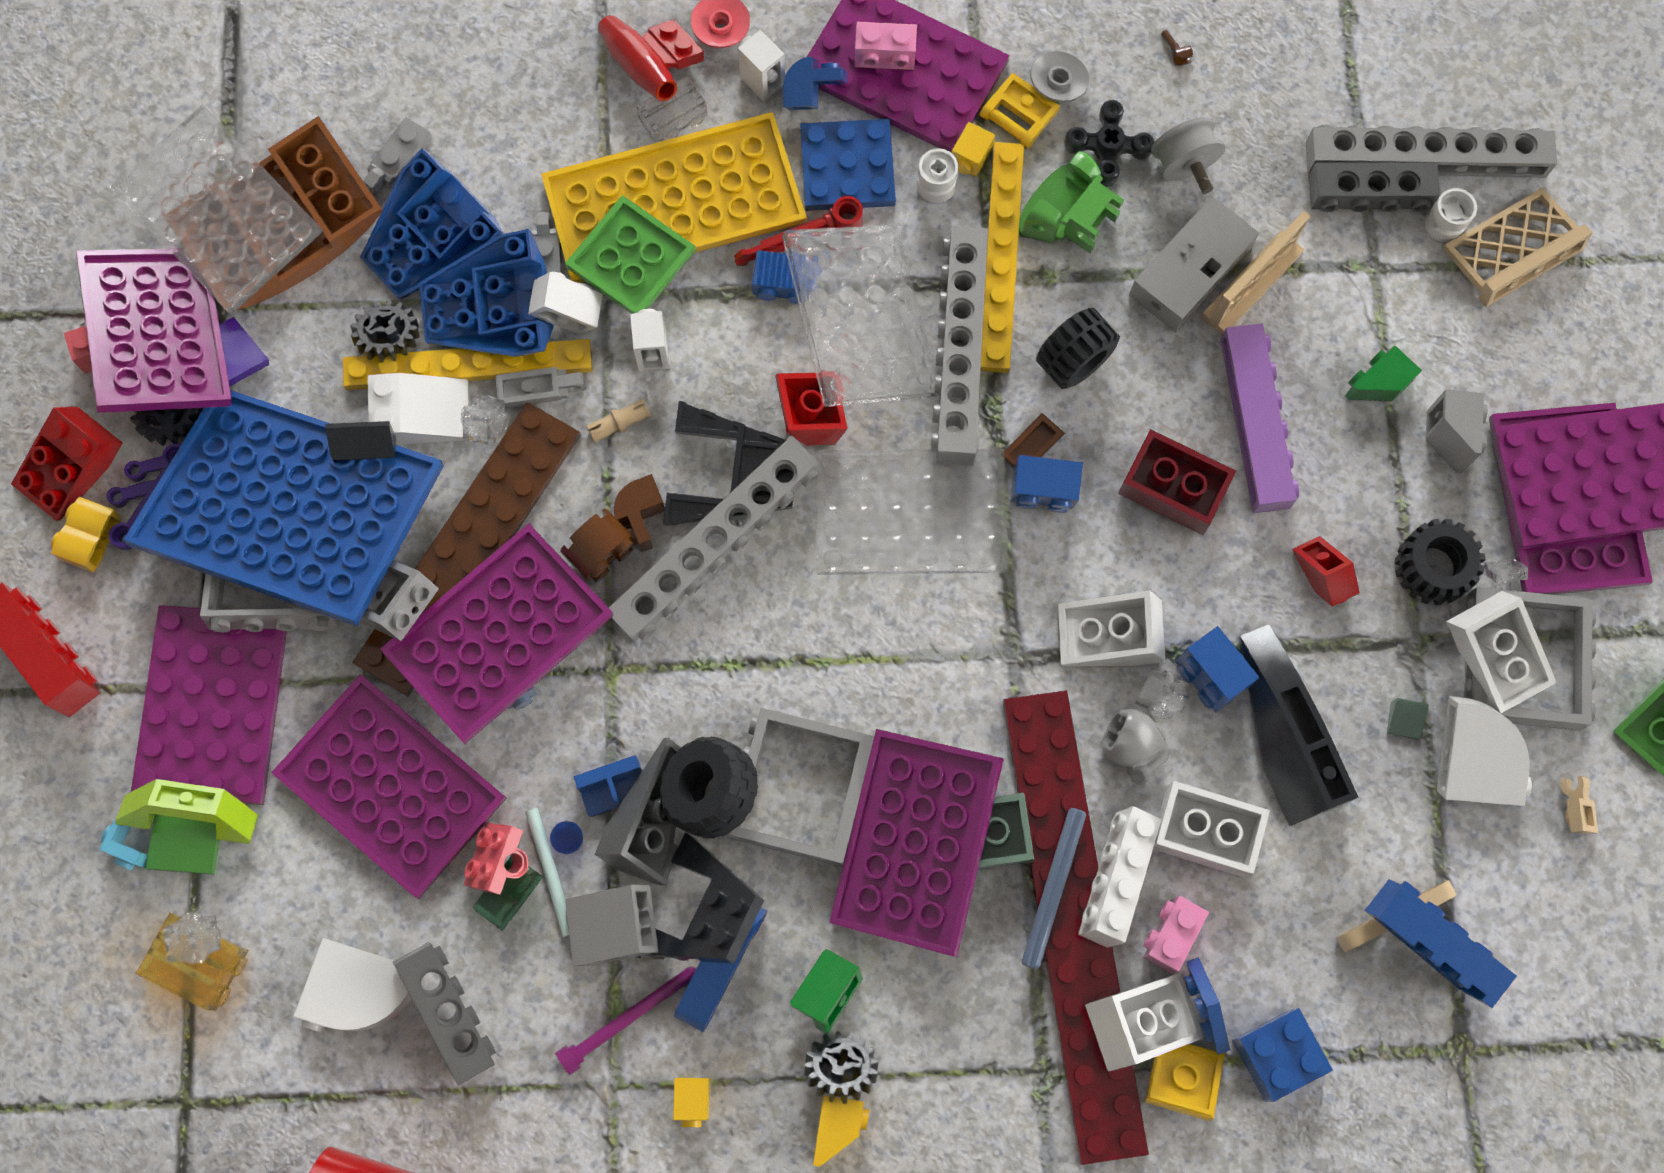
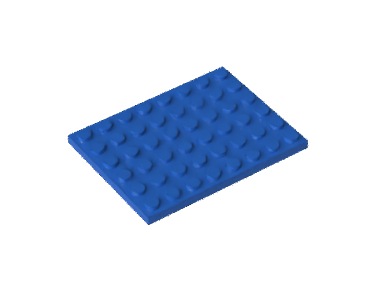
[124,390,444,626]

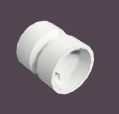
[917,149,958,203]
[1425,188,1477,243]

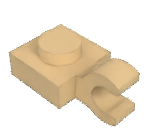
[1560,776,1598,835]

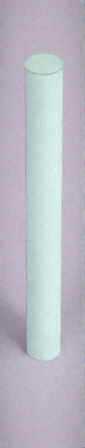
[525,808,569,938]

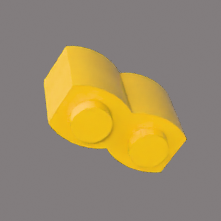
[51,497,121,573]

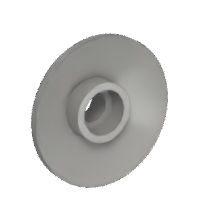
[1030,51,1089,103]

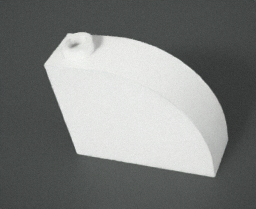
[1437,696,1532,806]
[294,938,411,1032]

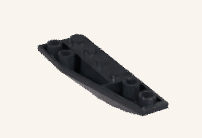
[1239,625,1359,827]

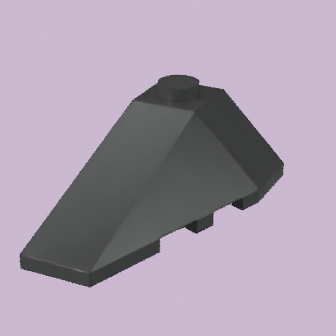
[594,738,681,885]

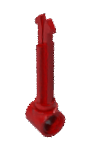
[734,196,863,266]

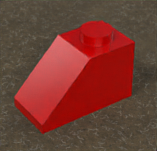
[1292,536,1360,607]

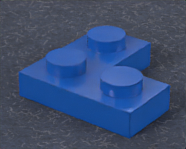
[1184,957,1231,1054]

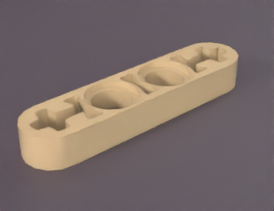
[1336,880,1457,953]

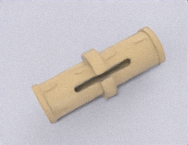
[586,399,651,443]

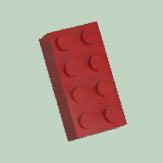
[0,582,101,718]

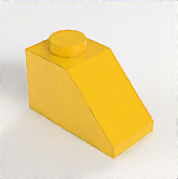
[813,1095,869,1167]

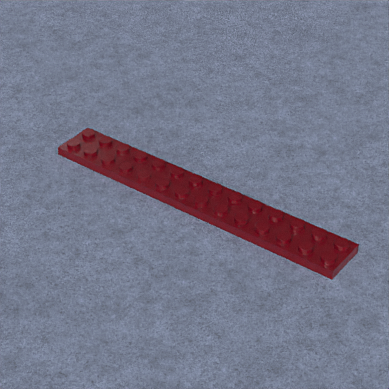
[1003,690,1149,1165]

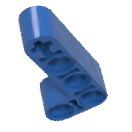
[673,907,768,1032]

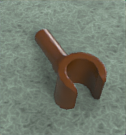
[1161,30,1193,66]

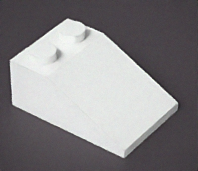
[368,373,471,445]
[1058,590,1166,667]
[1446,591,1557,713]
[1085,973,1204,1071]

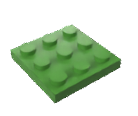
[565,195,696,314]

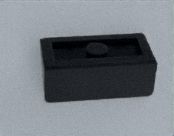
[325,421,396,461]

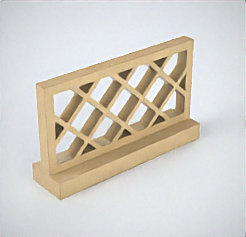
[1443,188,1592,307]
[1201,211,1311,335]

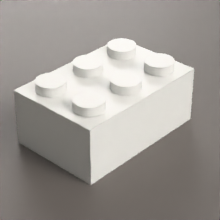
[1153,781,1270,878]

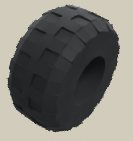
[660,736,758,839]

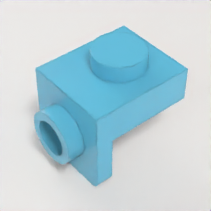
[99,820,148,870]

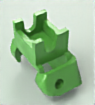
[1019,151,1124,253]

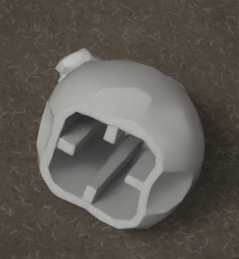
[1101,709,1169,786]

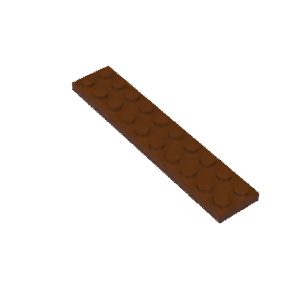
[352,403,581,697]

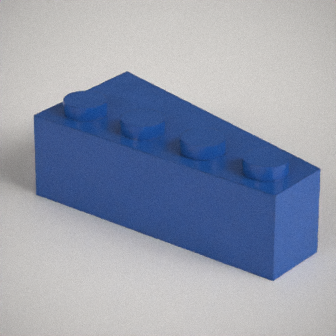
[1364,879,1517,1008]

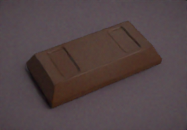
[1000,413,1065,469]

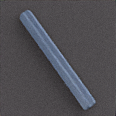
[1022,808,1086,969]

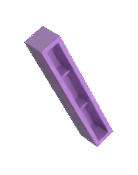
[1220,323,1299,513]

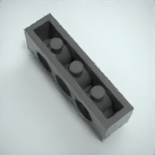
[1309,162,1440,212]
[392,942,496,1086]

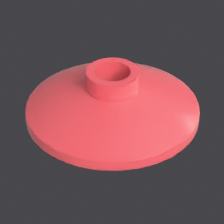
[691,0,750,48]

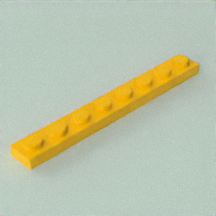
[980,142,1024,373]
[343,339,593,390]

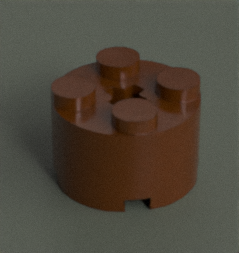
[560,509,634,583]

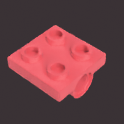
[463,822,529,895]

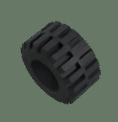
[1036,307,1120,389]
[1395,519,1486,605]

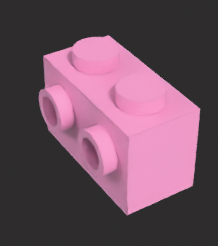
[855,22,917,70]
[1143,895,1209,974]

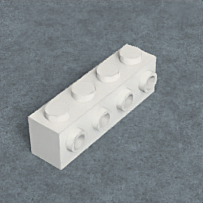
[1078,806,1162,948]

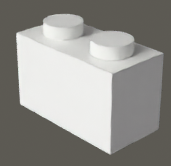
[738,30,785,102]
[528,272,603,335]
[630,309,670,372]

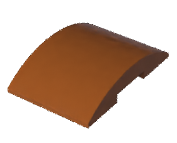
[165,116,383,313]

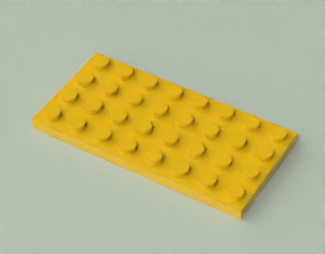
[541,112,807,283]

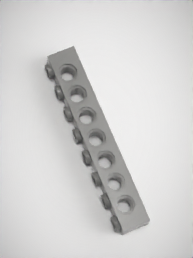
[1306,125,1557,178]
[931,226,988,466]
[609,436,819,642]

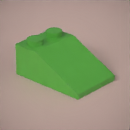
[1613,678,1664,776]

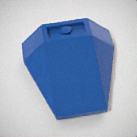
[360,148,503,300]
[419,229,554,357]

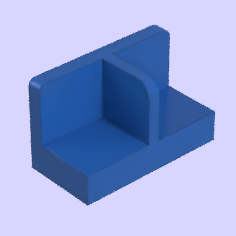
[573,755,642,817]

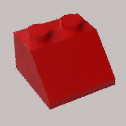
[775,372,848,446]

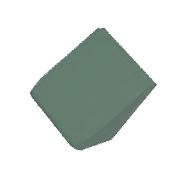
[1387,698,1429,740]

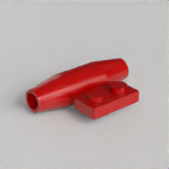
[598,15,704,101]

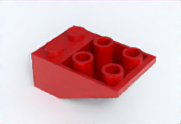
[11,406,123,521]

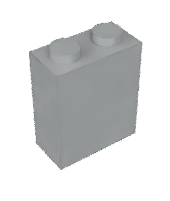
[565,885,658,966]

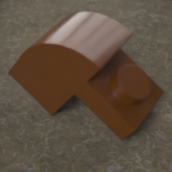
[614,474,665,552]

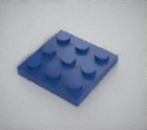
[800,119,896,211]

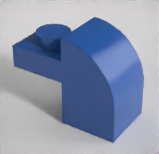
[783,56,847,110]

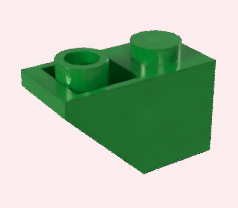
[1345,345,1422,401]

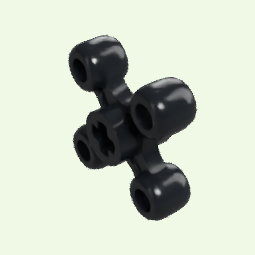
[1064,99,1155,187]

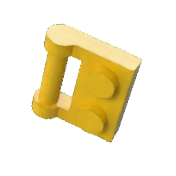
[980,72,1060,149]

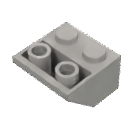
[1426,389,1488,473]

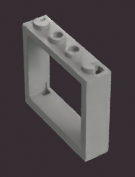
[200,574,339,633]
[1464,587,1596,731]
[727,708,874,867]

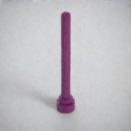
[555,966,696,1075]

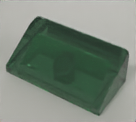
[473,856,543,931]

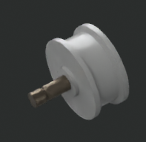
[1151,117,1225,194]

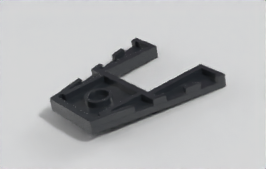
[663,401,794,526]
[636,832,764,964]

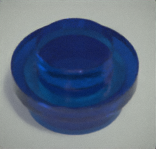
[550,821,583,855]

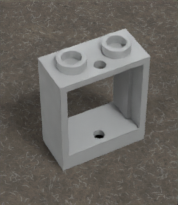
[360,560,439,641]

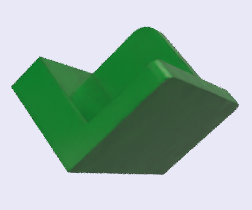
[790,949,863,1035]

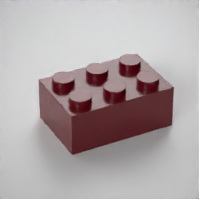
[1118,429,1236,535]

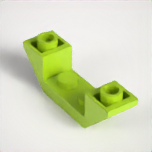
[115,779,258,844]

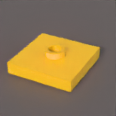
[1145,1044,1225,1122]

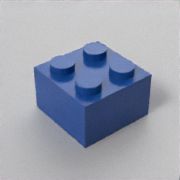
[1010,455,1083,513]
[1176,626,1259,713]
[1232,1008,1333,1102]

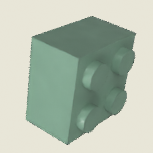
[978,793,1035,870]

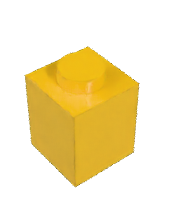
[952,122,995,177]
[673,1078,710,1127]

